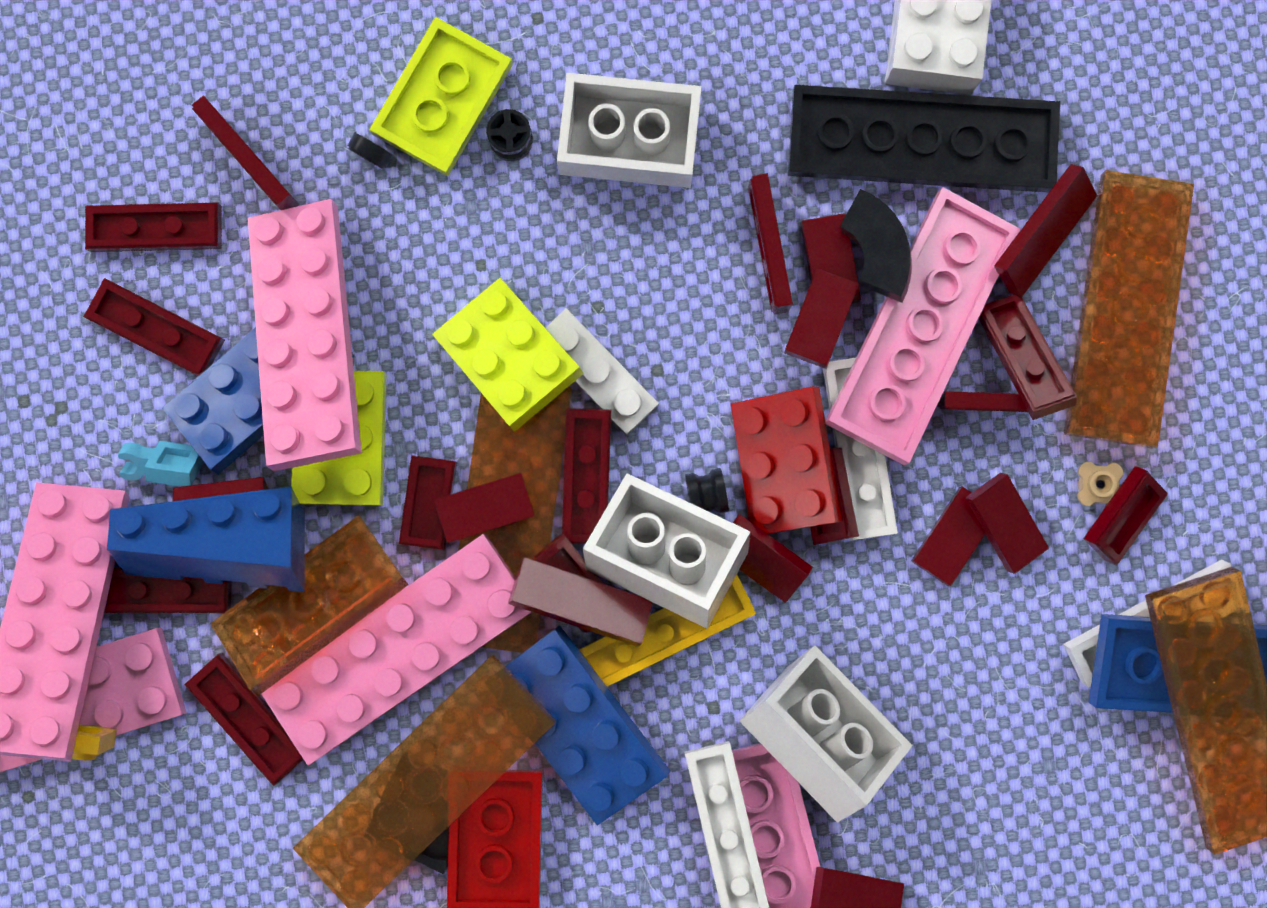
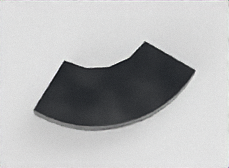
[840,189,912,303]

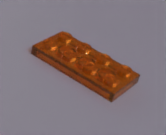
[210,515,409,696]

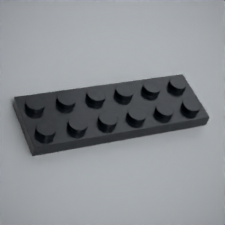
[788,85,1061,193]

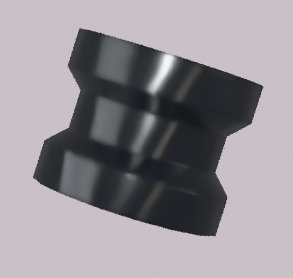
[486,109,533,162]
[685,468,729,513]

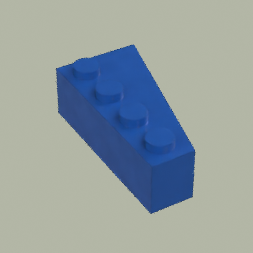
[107,486,305,592]

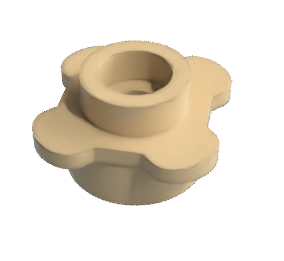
[1077,462,1124,506]

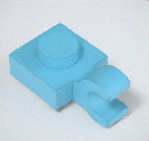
[118,441,204,486]

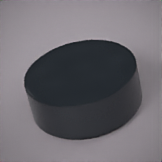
[347,132,394,169]

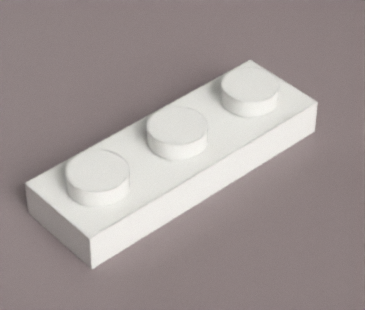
[545,308,659,435]

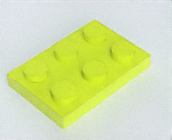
[369,17,513,177]
[432,278,584,432]
[291,371,387,506]

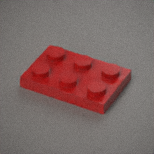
[730,386,842,534]
[447,769,543,908]

